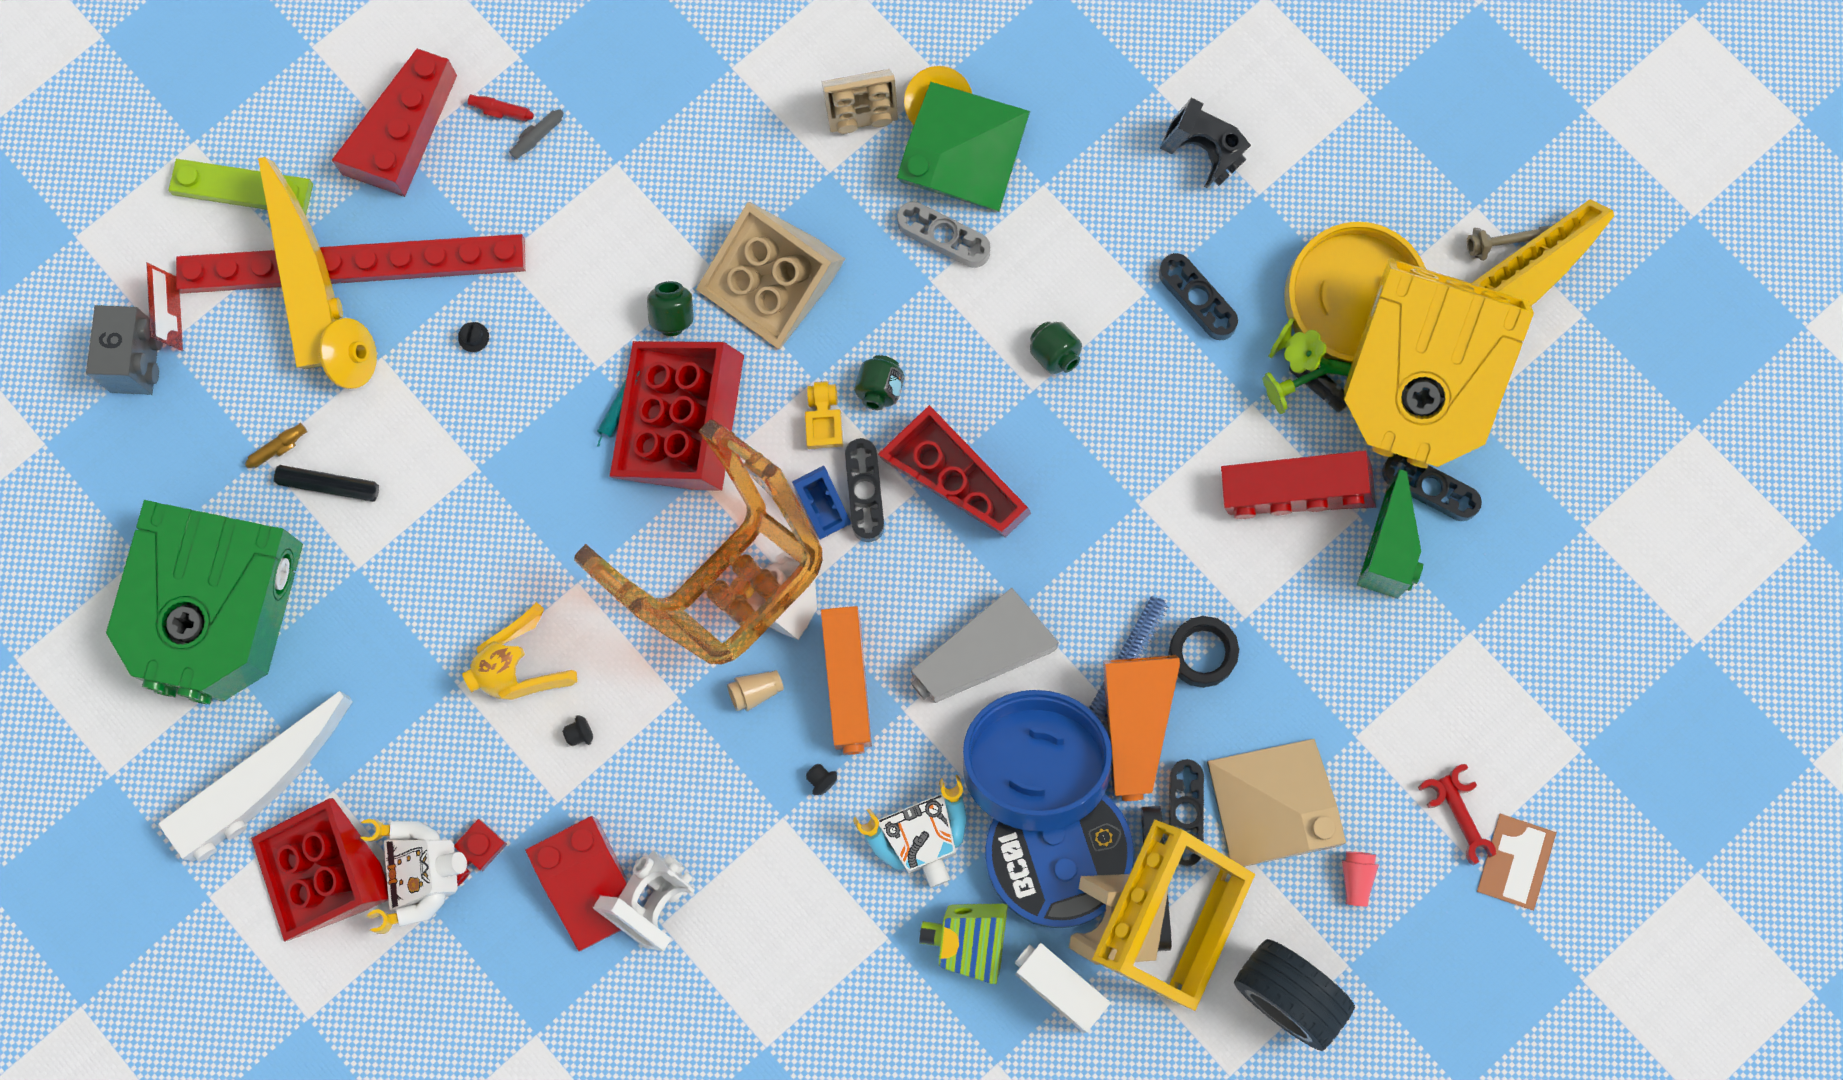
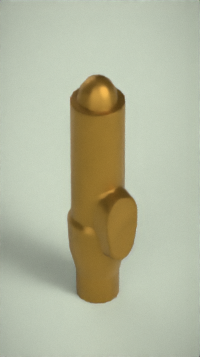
[245,422,308,468]

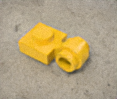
[805,381,843,449]

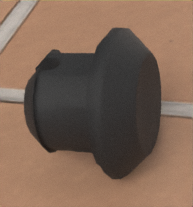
[458,322,489,352]
[562,715,593,746]
[806,764,837,795]

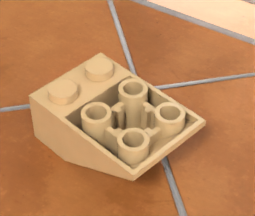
[821,69,898,134]

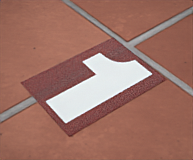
[146,262,183,351]

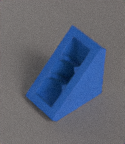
[792,465,852,540]

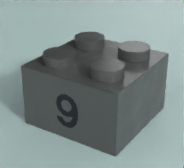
[86,305,163,395]

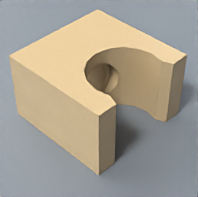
[1069,874,1168,965]

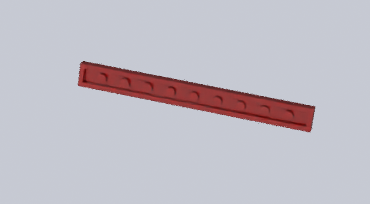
[176,234,526,294]

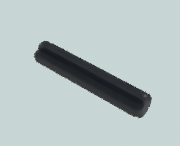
[274,465,379,502]

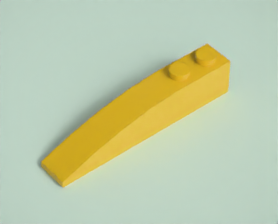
[258,157,343,369]
[1471,199,1615,306]

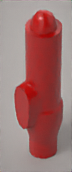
[468,94,534,122]

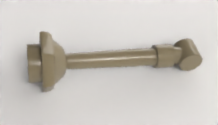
[1467,224,1554,261]

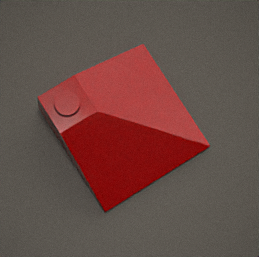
[251,798,389,942]

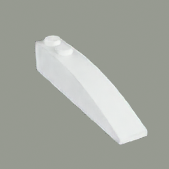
[158,691,353,862]

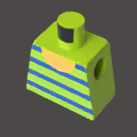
[919,904,1008,984]

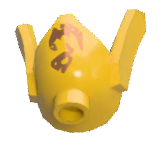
[461,602,577,700]

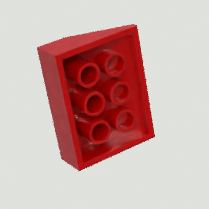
[610,341,744,491]

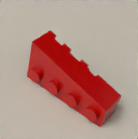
[332,48,457,197]
[878,405,1031,538]
[1221,450,1376,519]

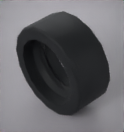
[1168,616,1240,688]

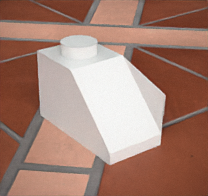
[729,550,817,640]

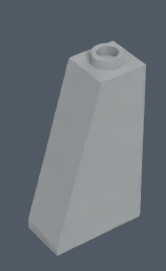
[911,588,1059,703]

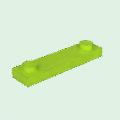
[168,158,313,215]

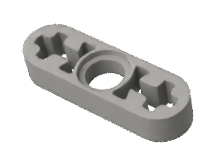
[897,201,990,268]

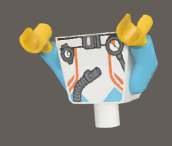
[853,775,967,888]

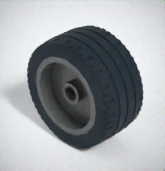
[1234,939,1355,1051]

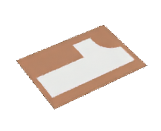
[1477,814,1557,911]

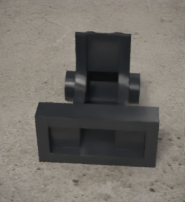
[1160,97,1251,188]

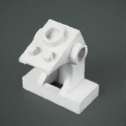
[593,850,695,951]

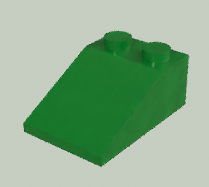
[1357,469,1424,599]

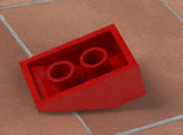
[525,816,640,952]

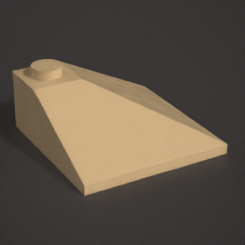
[696,202,845,349]
[1207,739,1346,867]

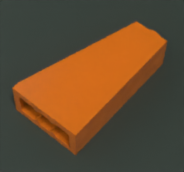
[821,606,872,755]
[1103,655,1180,801]

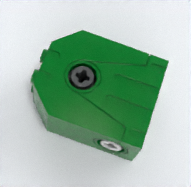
[106,500,303,705]

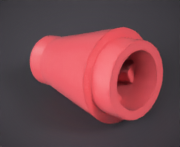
[1342,851,1379,907]

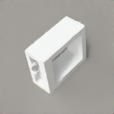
[1015,943,1111,1033]

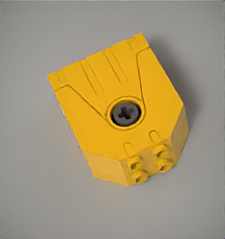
[1344,258,1534,468]

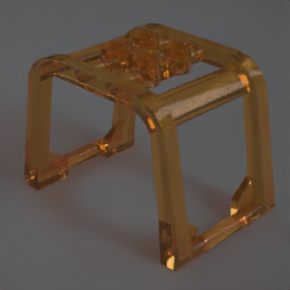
[574,420,823,665]

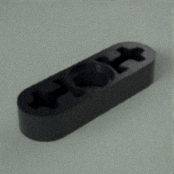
[1159,253,1238,340]
[845,438,884,542]
[1382,454,1482,521]
[1169,759,1204,867]

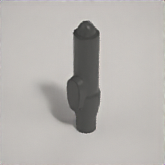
[509,109,564,160]

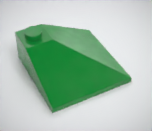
[897,82,1030,212]

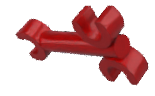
[1418,764,1496,865]

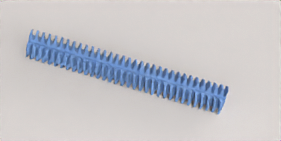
[1089,596,1169,725]

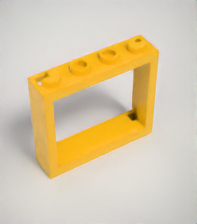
[1092,819,1255,1011]

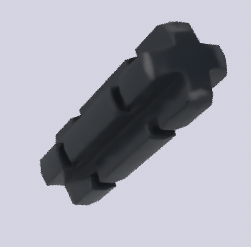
[1289,367,1347,412]

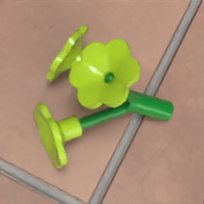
[1262,318,1352,414]

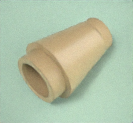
[727,670,784,711]

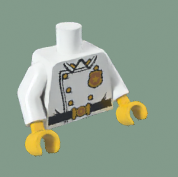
[360,819,467,934]

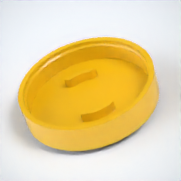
[1284,222,1426,363]

